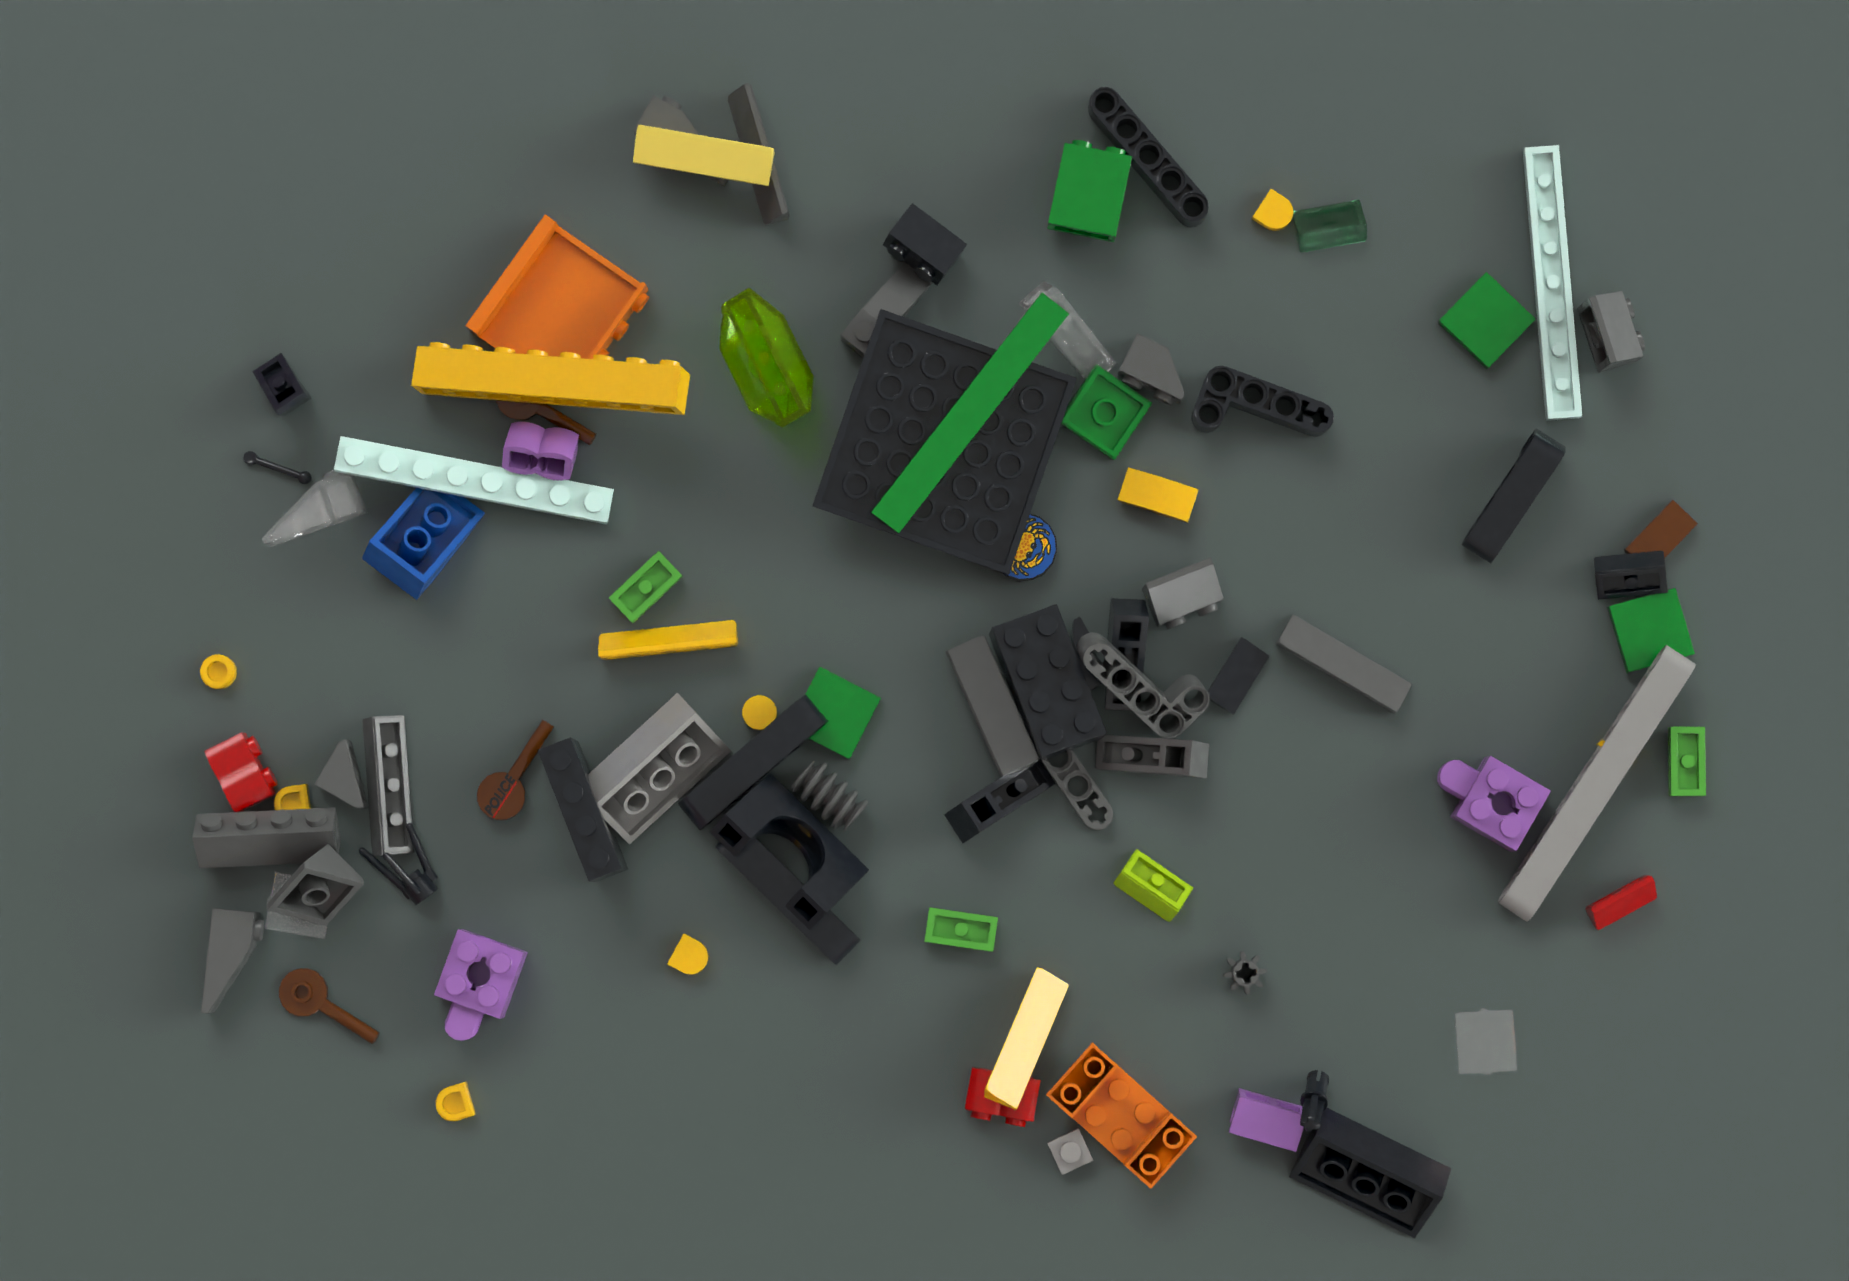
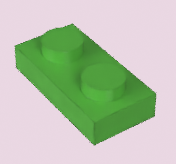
[609,551,683,624]
[1668,727,1706,796]
[924,907,998,952]

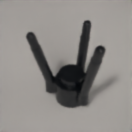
[359,823,438,905]

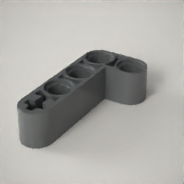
[1077,632,1210,739]

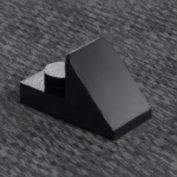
[252,353,311,417]

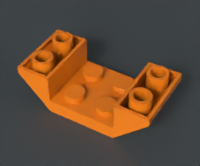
[1046,1042,1197,1189]

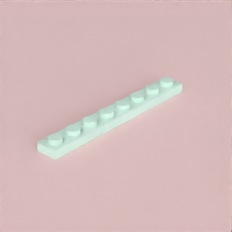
[1523,145,1582,421]
[334,436,614,525]

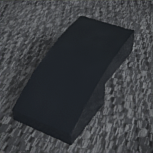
[1072,617,1102,691]

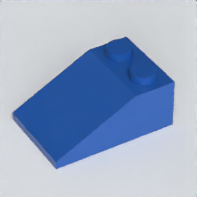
[362,488,485,600]

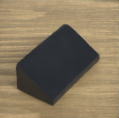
[1594,551,1668,600]
[1207,637,1269,715]

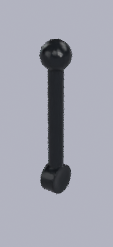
[243,451,312,484]

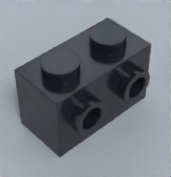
[883,203,967,286]

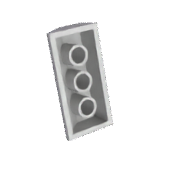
[588,693,731,845]

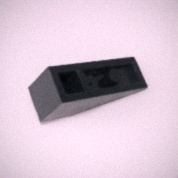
[1105,598,1149,711]
[944,762,1056,843]

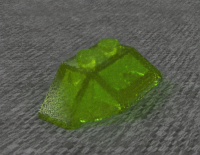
[719,288,814,427]

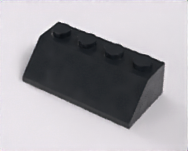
[1289,1108,1451,1238]

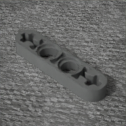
[1041,750,1113,830]

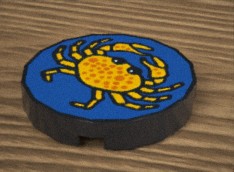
[1000,514,1057,582]

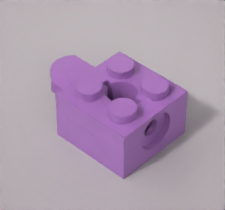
[1437,756,1551,852]
[434,929,528,1041]

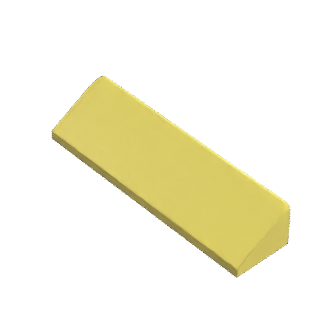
[633,125,775,186]

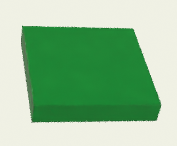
[1438,272,1536,369]
[1061,364,1152,460]
[1607,588,1695,673]
[805,667,881,760]

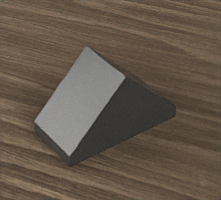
[315,740,369,809]

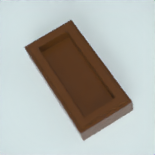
[1624,500,1698,559]

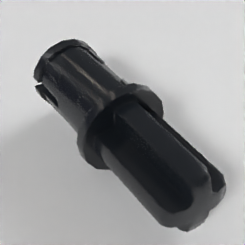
[1300,1070,1329,1132]

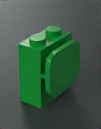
[1047,140,1132,243]

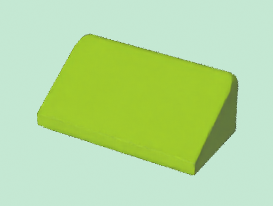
[1113,849,1193,922]

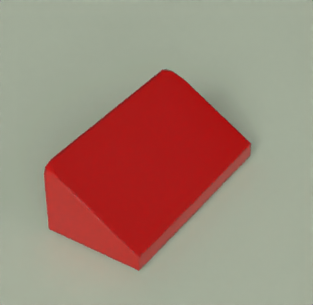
[1585,875,1657,930]

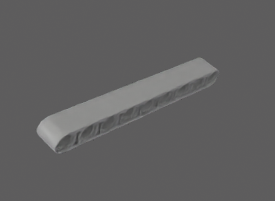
[1498,645,1696,922]

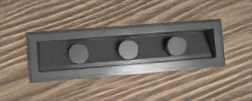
[728,83,790,225]
[1275,614,1412,714]
[946,635,1039,777]
[363,715,414,856]

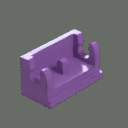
[1229,1088,1304,1152]

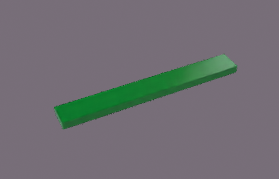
[871,292,1069,534]

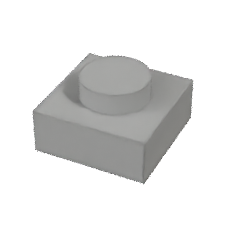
[1047,1128,1094,1175]

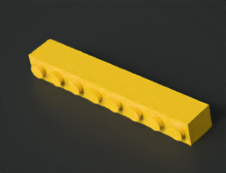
[411,342,690,415]

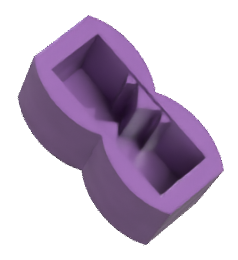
[502,422,579,480]

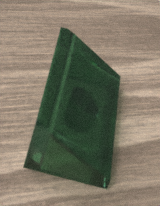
[1293,199,1367,252]

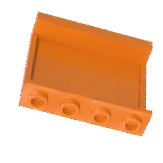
[465,214,649,359]

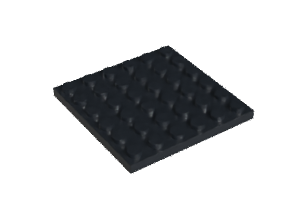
[812,309,1077,575]

